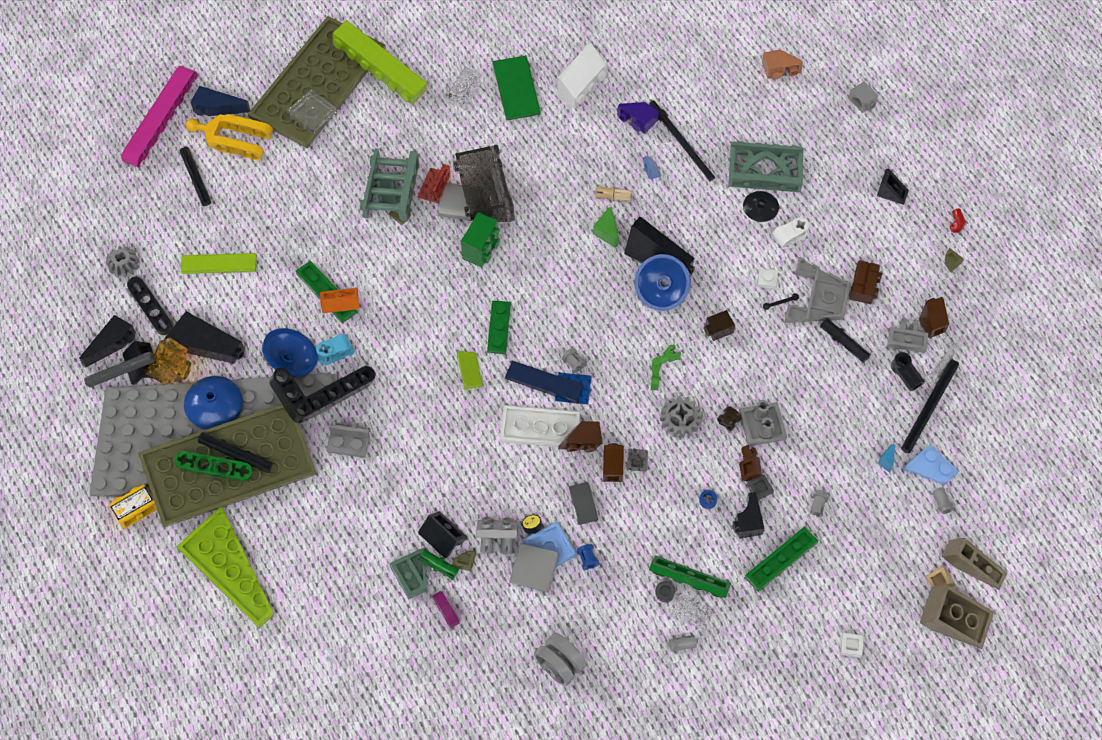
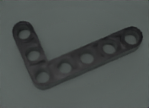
[269,366,376,423]

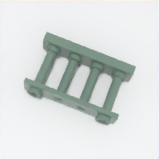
[360,148,419,221]

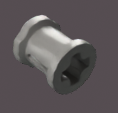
[562,348,587,373]

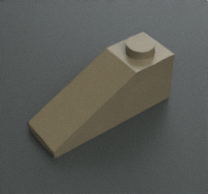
[941,538,1007,590]

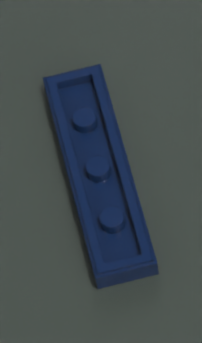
[505,361,584,404]

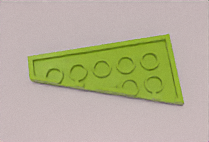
[176,507,274,629]

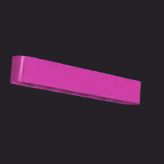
[121,66,198,167]

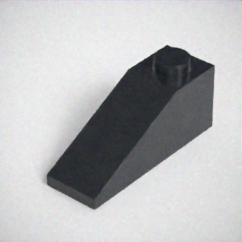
[79,315,136,367]

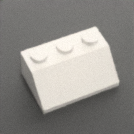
[558,43,607,108]

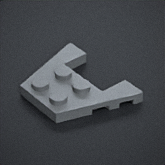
[784,257,851,323]

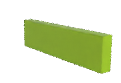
[181,253,257,274]

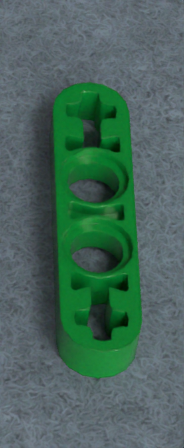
[175,451,252,482]

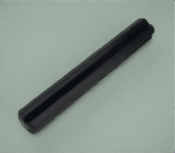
[179,146,211,206]
[198,432,273,473]

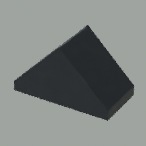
[877,168,909,205]

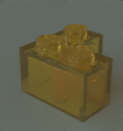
[146,338,192,384]

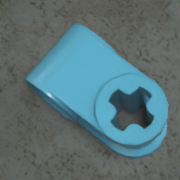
[316,334,355,365]

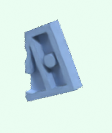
[903,444,959,485]

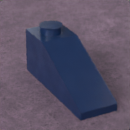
[190,86,250,116]

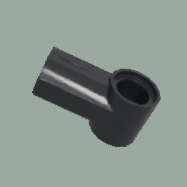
[891,352,925,391]

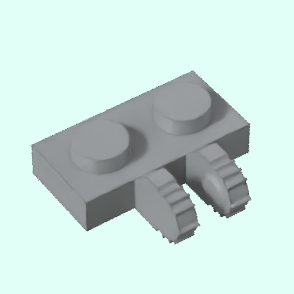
[887,318,928,353]

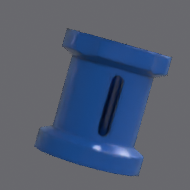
[576,544,599,570]

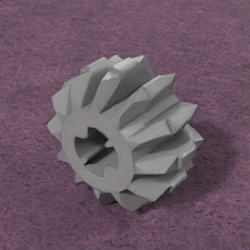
[106,246,139,278]

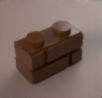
[849,260,882,304]

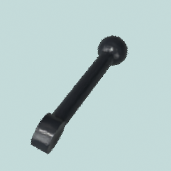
[763,293,799,310]

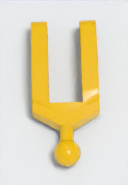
[185,114,273,161]

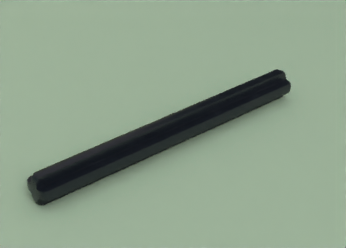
[901,359,959,454]

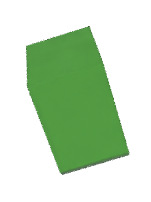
[593,207,619,247]

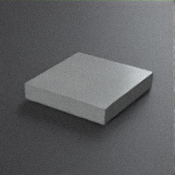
[509,543,560,593]

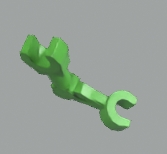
[651,344,681,391]

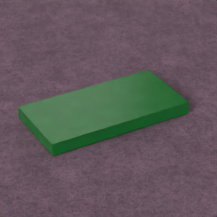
[492,55,541,121]

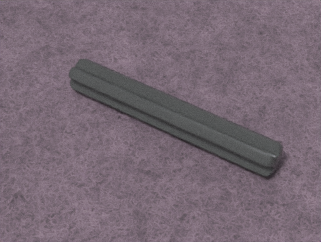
[84,352,155,387]

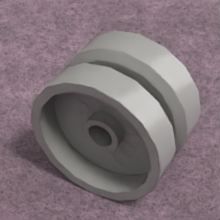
[534,633,587,686]

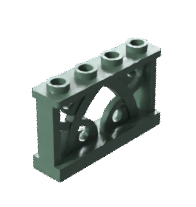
[728,141,804,192]

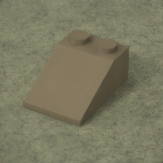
[920,584,994,649]

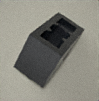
[733,492,765,539]

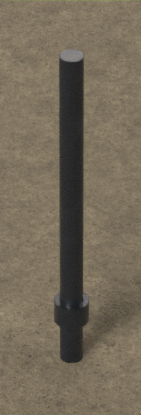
[649,100,715,182]

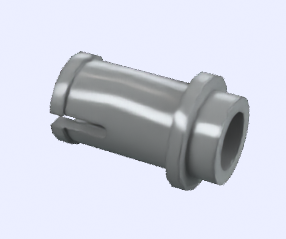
[932,487,953,514]
[810,490,828,517]
[669,635,696,653]

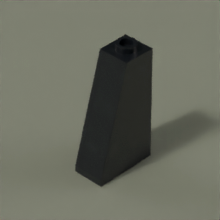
[624,216,695,277]
[164,311,245,364]

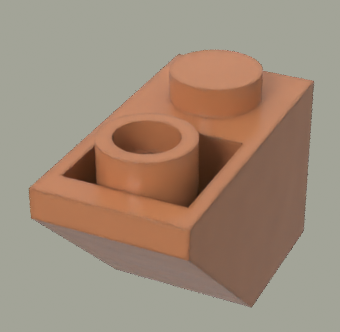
[762,50,803,79]

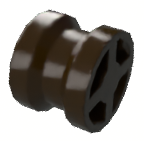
[717,406,742,431]

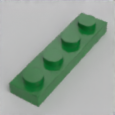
[296,261,357,324]
[744,526,818,592]
[649,555,731,598]

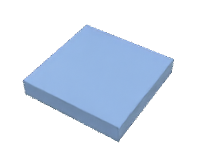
[522,521,577,567]

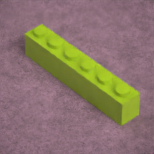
[332,20,427,105]

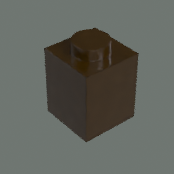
[704,310,735,341]

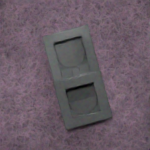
[568,482,598,525]

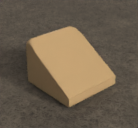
[925,566,956,587]

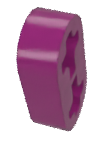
[432,591,460,628]

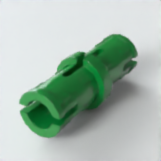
[418,548,459,580]

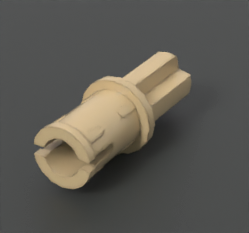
[595,186,632,201]

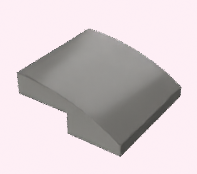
[438,183,482,221]

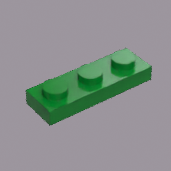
[487,301,511,354]

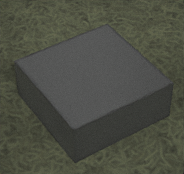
[747,474,774,500]

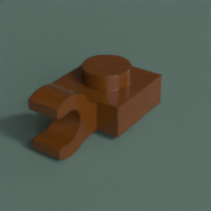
[739,445,762,481]

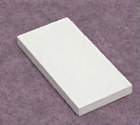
[500,405,581,447]

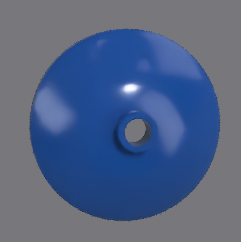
[635,254,691,311]
[262,328,318,377]
[184,376,243,430]

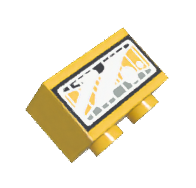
[108,484,157,530]

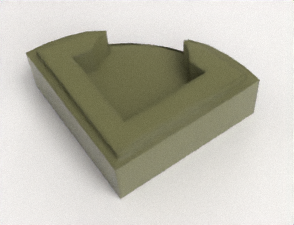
[945,248,964,273]
[452,551,476,571]

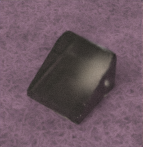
[627,449,648,472]

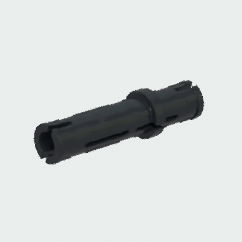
[820,318,871,363]

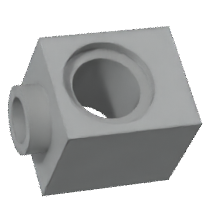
[848,81,878,113]

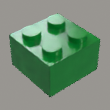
[461,213,500,267]

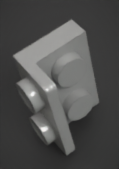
[326,423,370,458]

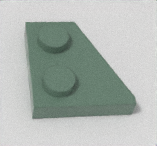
[390,547,427,600]

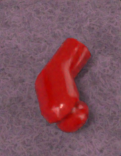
[950,208,966,233]

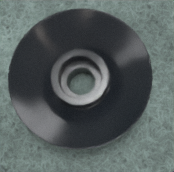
[743,191,779,222]

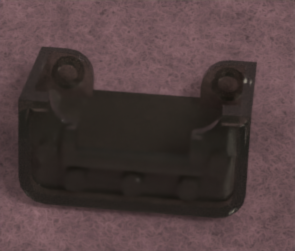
[453,145,515,222]

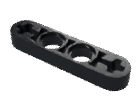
[127,277,173,335]

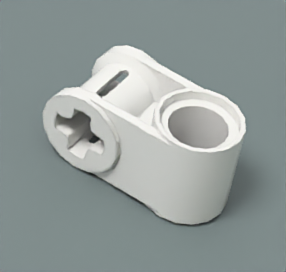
[772,217,809,249]

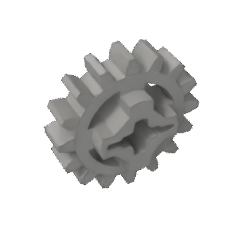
[660,396,703,438]

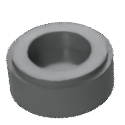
[655,582,676,603]

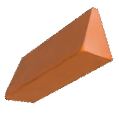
[320,288,360,313]

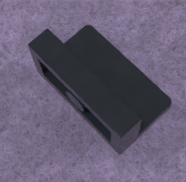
[122,341,160,385]
[418,511,467,558]

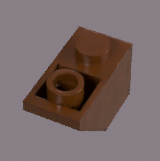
[919,297,949,338]
[559,421,603,452]
[603,443,624,482]

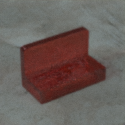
[418,164,451,203]

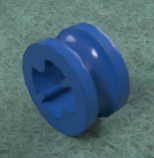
[699,490,717,509]

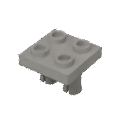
[739,400,787,446]
[476,517,518,554]

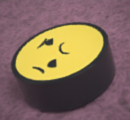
[522,515,543,534]

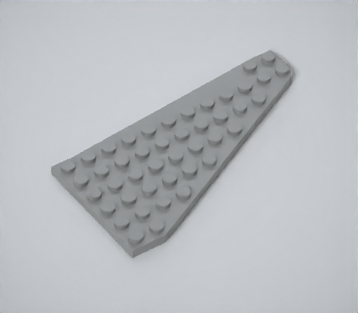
[90,374,338,497]

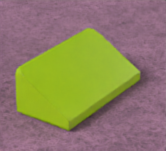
[457,351,483,390]

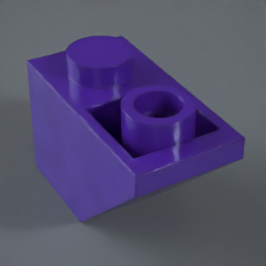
[617,102,659,134]

